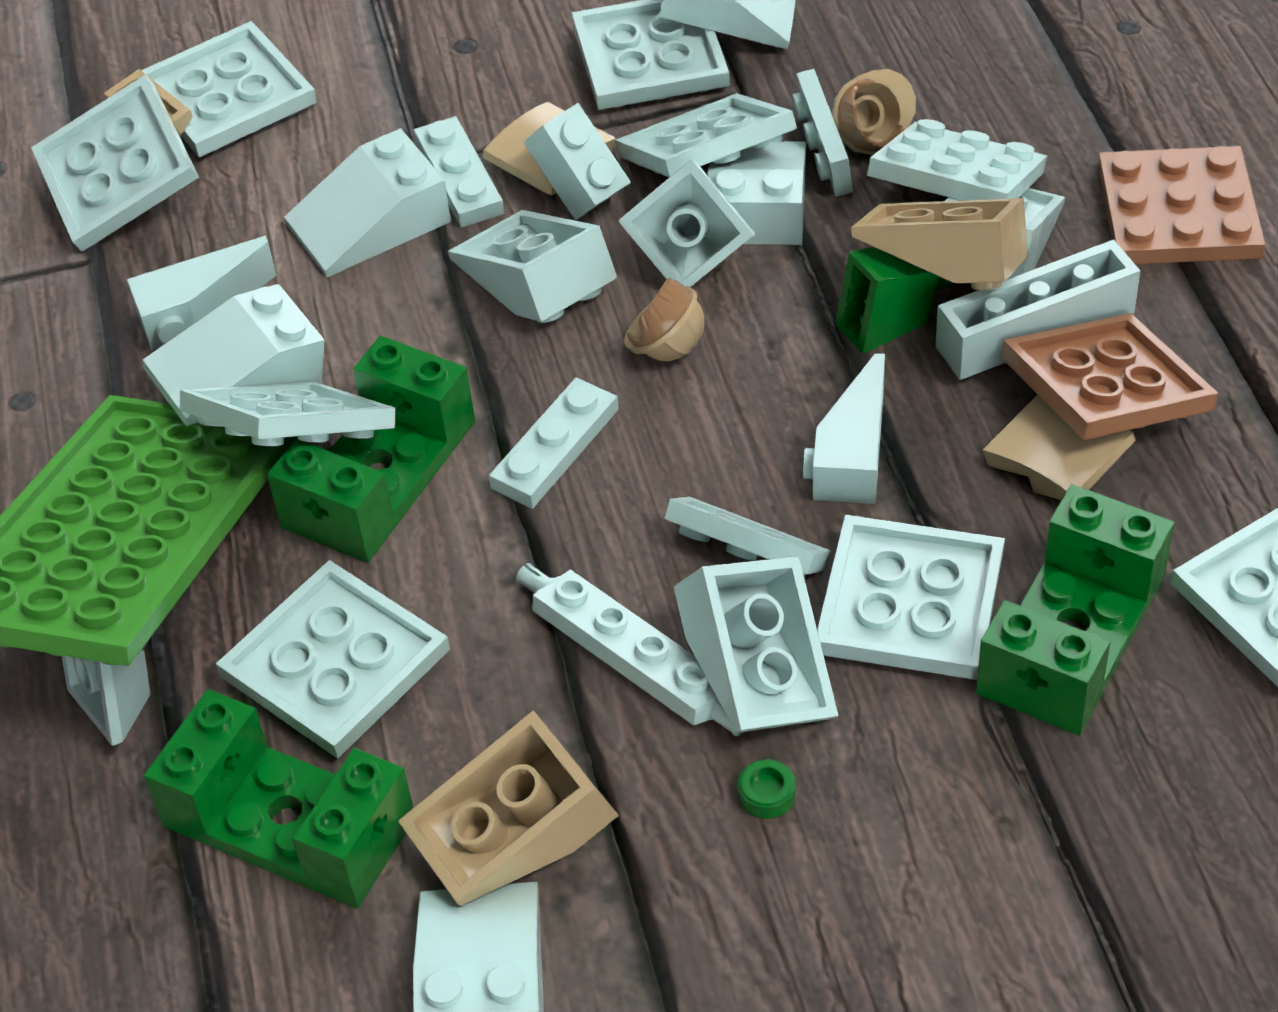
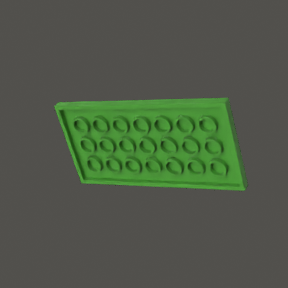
[0,395,298,666]

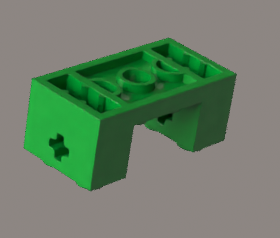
[267,335,476,563]
[976,484,1175,736]
[144,689,413,909]

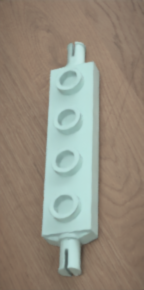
[516,563,743,737]

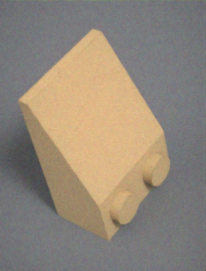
[851,198,1028,290]
[398,710,619,906]

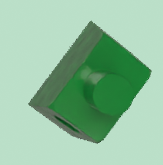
[835,247,953,354]

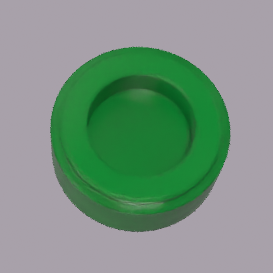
[738,759,796,819]

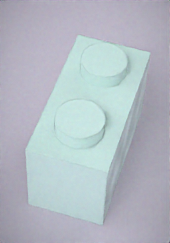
[523,103,631,220]

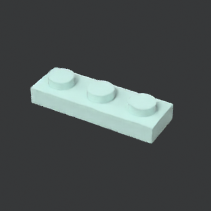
[792,69,854,197]
[414,116,504,228]
[489,377,619,509]
[664,497,831,576]

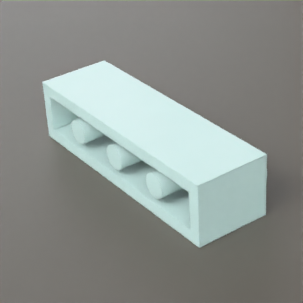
[936,240,1140,380]

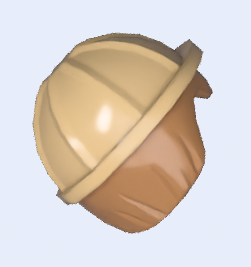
[832,69,916,155]
[623,278,705,361]

